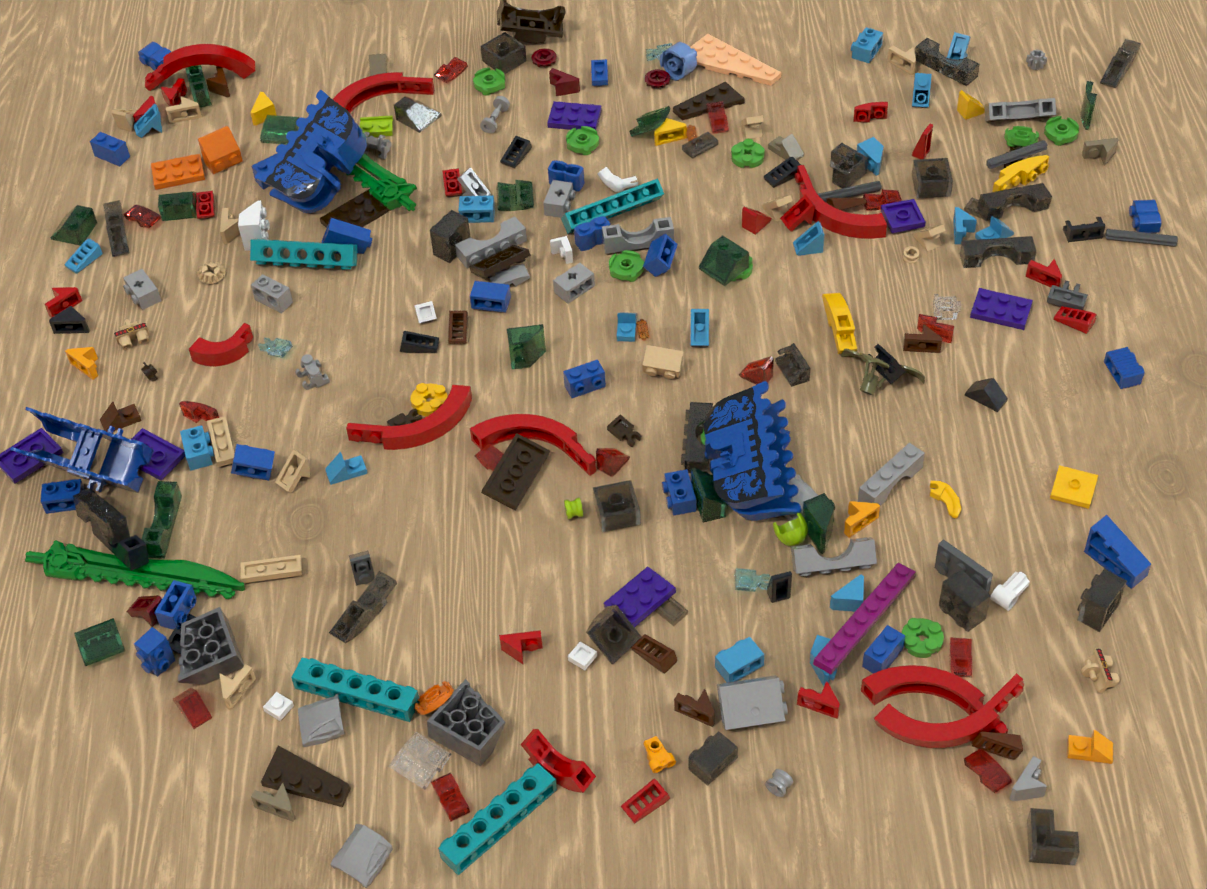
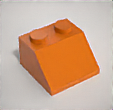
[198,126,243,175]

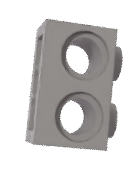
[251,274,293,313]

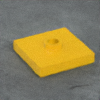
[1050,465,1098,509]

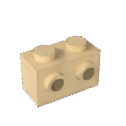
[643,345,683,379]

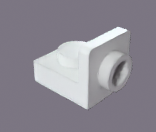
[550,236,573,264]

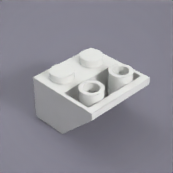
[238,200,270,251]

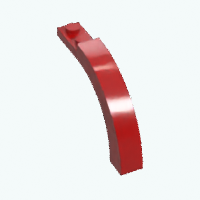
[145,44,255,91]
[333,72,435,113]
[795,165,887,239]
[346,385,472,450]
[470,414,596,476]
[861,665,1008,734]
[874,673,1024,748]

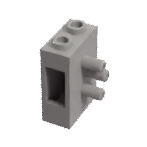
[717,675,788,730]

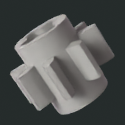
[1026,50,1047,70]

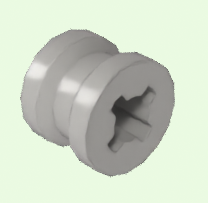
[765,769,793,797]

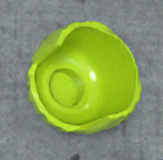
[773,513,808,547]

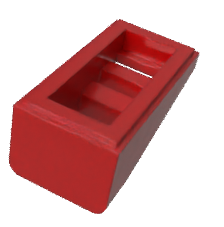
[912,124,933,160]
[1053,306,1097,334]
[621,778,671,824]

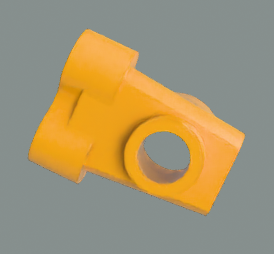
[643,736,676,773]

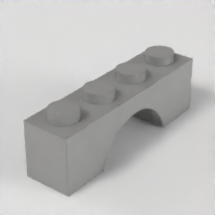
[984,98,1056,121]
[455,217,527,269]
[602,217,674,254]
[858,443,925,506]
[791,537,877,576]

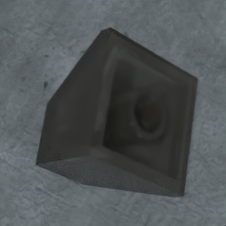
[394,96,442,133]
[586,605,642,664]

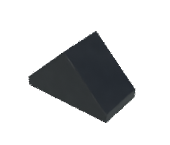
[49,306,90,334]
[965,378,1008,412]

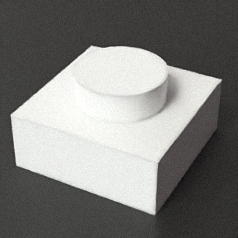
[414,301,437,323]
[568,642,597,670]
[263,692,294,721]

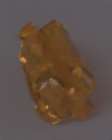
[687,124,697,144]
[636,319,650,340]

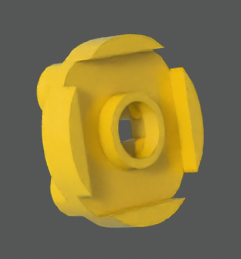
[410,383,448,417]

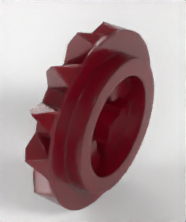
[531,48,557,67]
[645,69,670,89]

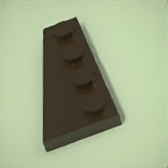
[673,82,745,121]
[261,745,351,807]

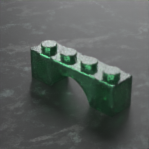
[185,65,212,108]
[142,481,182,559]

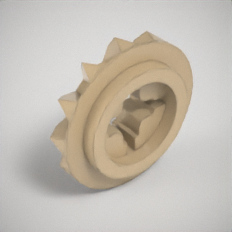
[197,261,226,284]

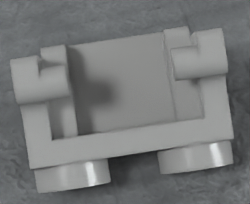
[364,132,391,160]
[295,354,330,390]

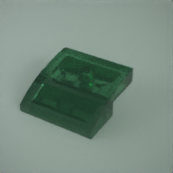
[1081,81,1097,130]
[629,106,670,137]
[260,115,299,144]
[496,180,534,211]
[74,618,125,666]

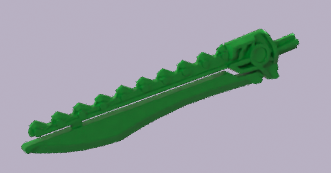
[346,153,417,211]
[25,540,245,599]

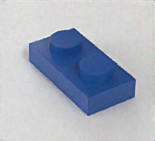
[591,59,608,86]

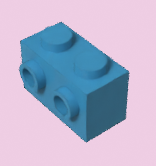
[851,27,883,63]
[458,195,495,223]
[180,425,214,471]
[715,637,764,683]

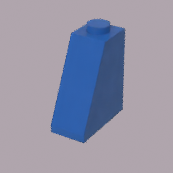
[319,218,372,254]

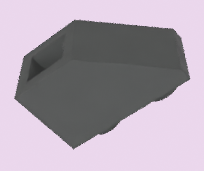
[349,550,376,586]

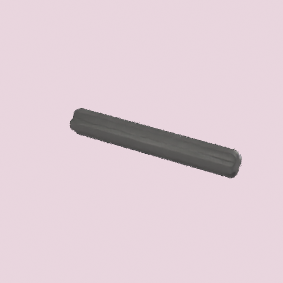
[986,140,1048,169]
[818,181,882,202]
[1105,229,1178,246]

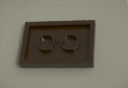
[469,245,531,278]

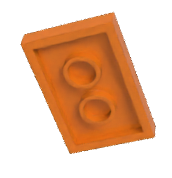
[151,154,205,190]

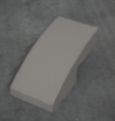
[490,264,531,287]

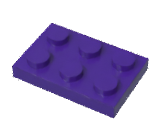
[547,101,602,130]
[970,288,1033,330]
[0,428,64,484]
[131,428,186,481]
[603,566,676,629]

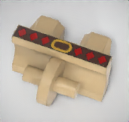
[114,319,149,350]
[1081,648,1120,693]

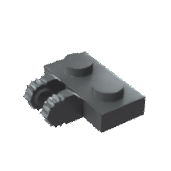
[1047,280,1088,310]

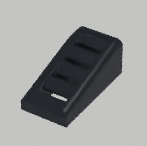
[500,136,532,168]
[764,157,801,188]
[400,331,439,353]
[767,571,792,603]

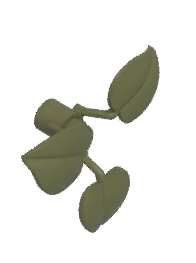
[841,349,925,396]

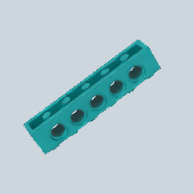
[561,178,664,234]
[250,239,358,269]
[291,657,419,722]
[438,763,557,875]

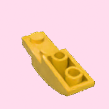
[992,155,1049,199]
[822,293,857,354]

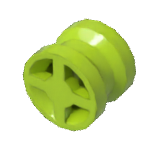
[564,497,583,519]

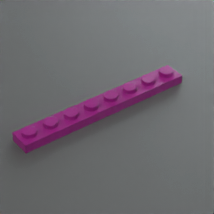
[813,562,916,674]

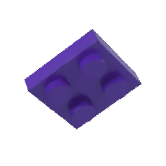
[881,199,926,233]

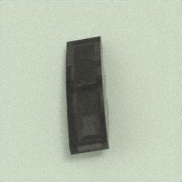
[1100,38,1141,88]
[103,200,130,257]

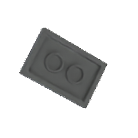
[934,539,993,602]

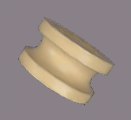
[903,246,919,263]

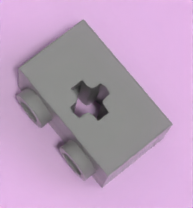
[544,180,575,218]
[553,263,595,304]
[123,269,161,310]

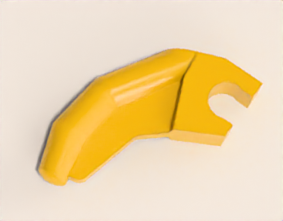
[930,480,961,519]

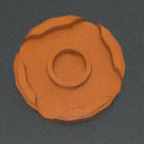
[415,681,454,715]

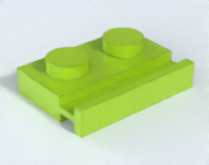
[360,115,393,137]

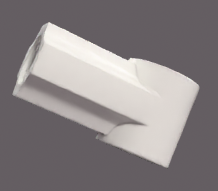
[990,572,1030,611]

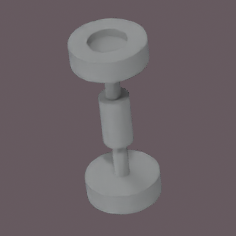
[480,96,510,134]

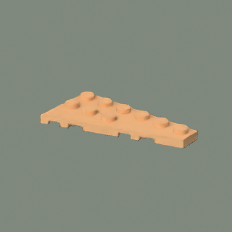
[690,34,781,86]

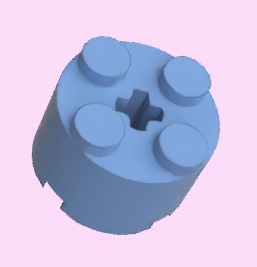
[660,42,697,80]

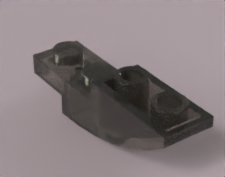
[329,571,397,644]

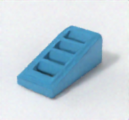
[64,238,103,274]

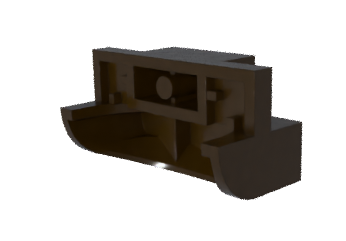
[497,0,566,44]

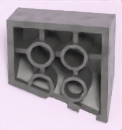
[178,607,244,684]
[427,679,505,766]

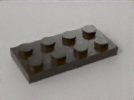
[320,189,391,228]
[481,433,550,511]

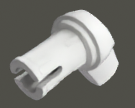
[597,167,638,193]

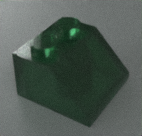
[158,191,197,221]
[50,205,97,246]
[699,235,749,286]
[507,324,546,370]
[691,468,728,523]
[802,493,835,554]

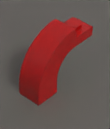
[189,323,253,367]
[520,729,596,793]

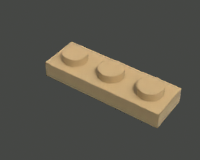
[207,416,235,467]
[240,555,302,583]

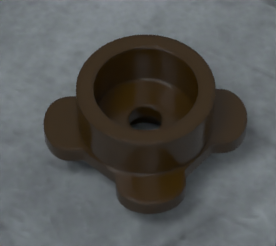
[141,362,158,380]

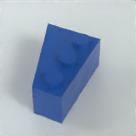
[1084,515,1151,589]

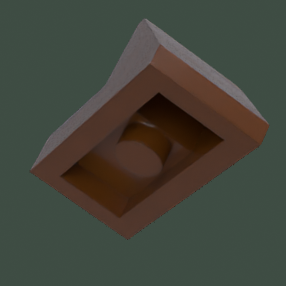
[206,66,230,98]
[903,324,942,353]
[100,402,142,432]
[674,689,715,727]

